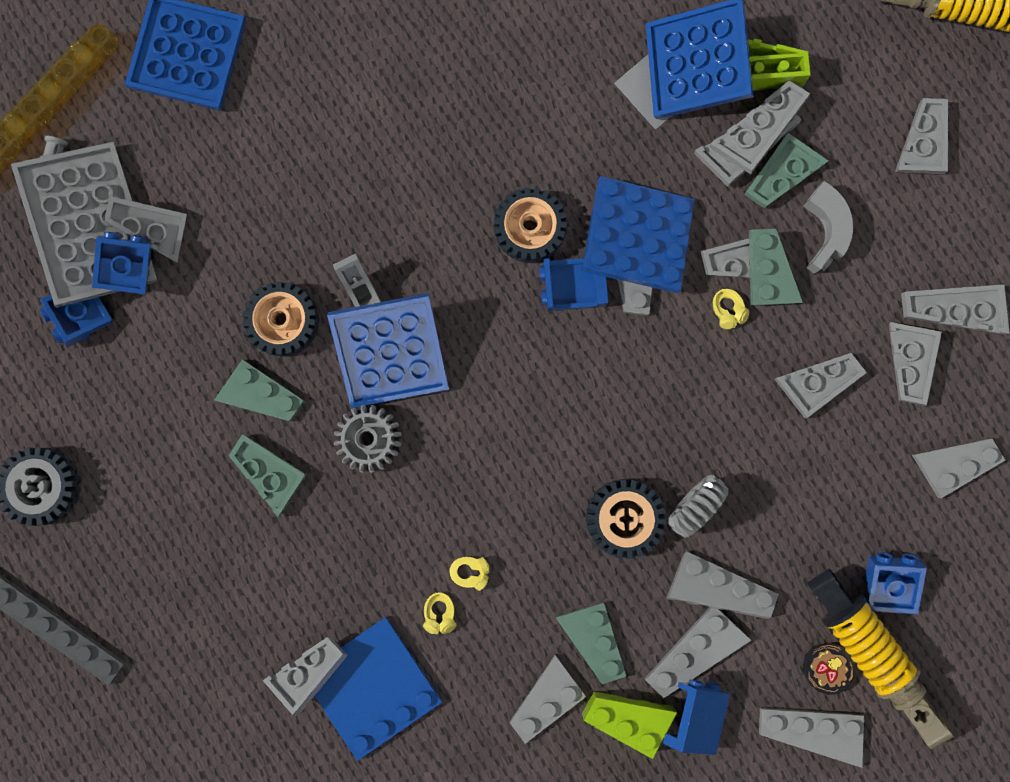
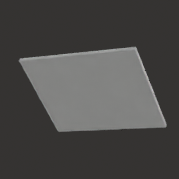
[614,55,671,130]

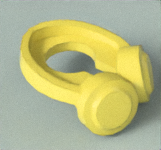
[713,289,749,329]
[450,557,489,591]
[423,592,457,634]

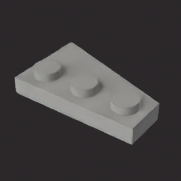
[889,322,942,406]
[912,439,1005,498]

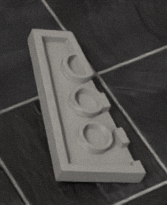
[644,607,751,698]
[759,707,864,768]

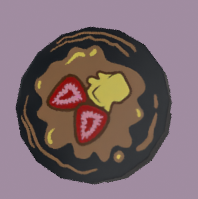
[803,642,856,695]

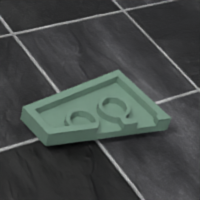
[744,133,828,208]
[749,229,803,305]
[214,359,305,421]
[229,434,307,517]
[555,602,626,684]

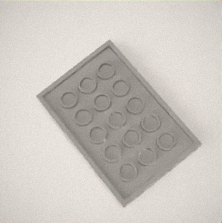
[11,142,158,308]

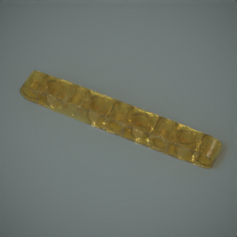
[0,23,118,175]

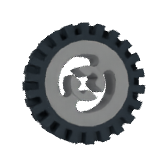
[0,447,81,526]

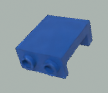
[539,258,608,311]
[663,679,730,755]

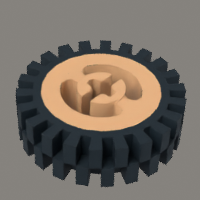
[586,479,666,559]

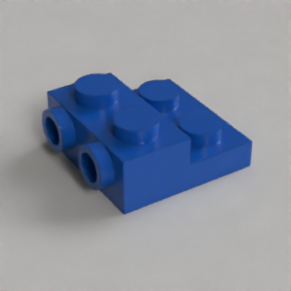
[92,232,152,294]
[39,295,113,348]
[865,552,927,614]

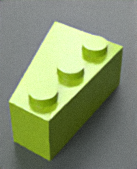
[748,38,810,91]
[582,692,677,759]

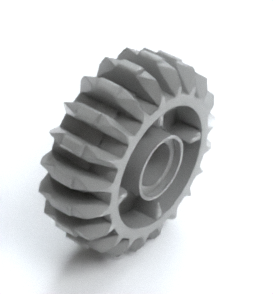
[334,405,402,472]
[668,475,728,538]

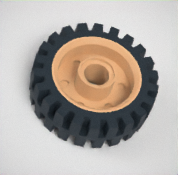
[494,187,567,263]
[242,282,319,357]

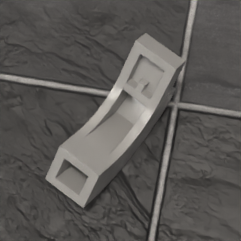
[803,181,853,274]
[333,254,381,307]

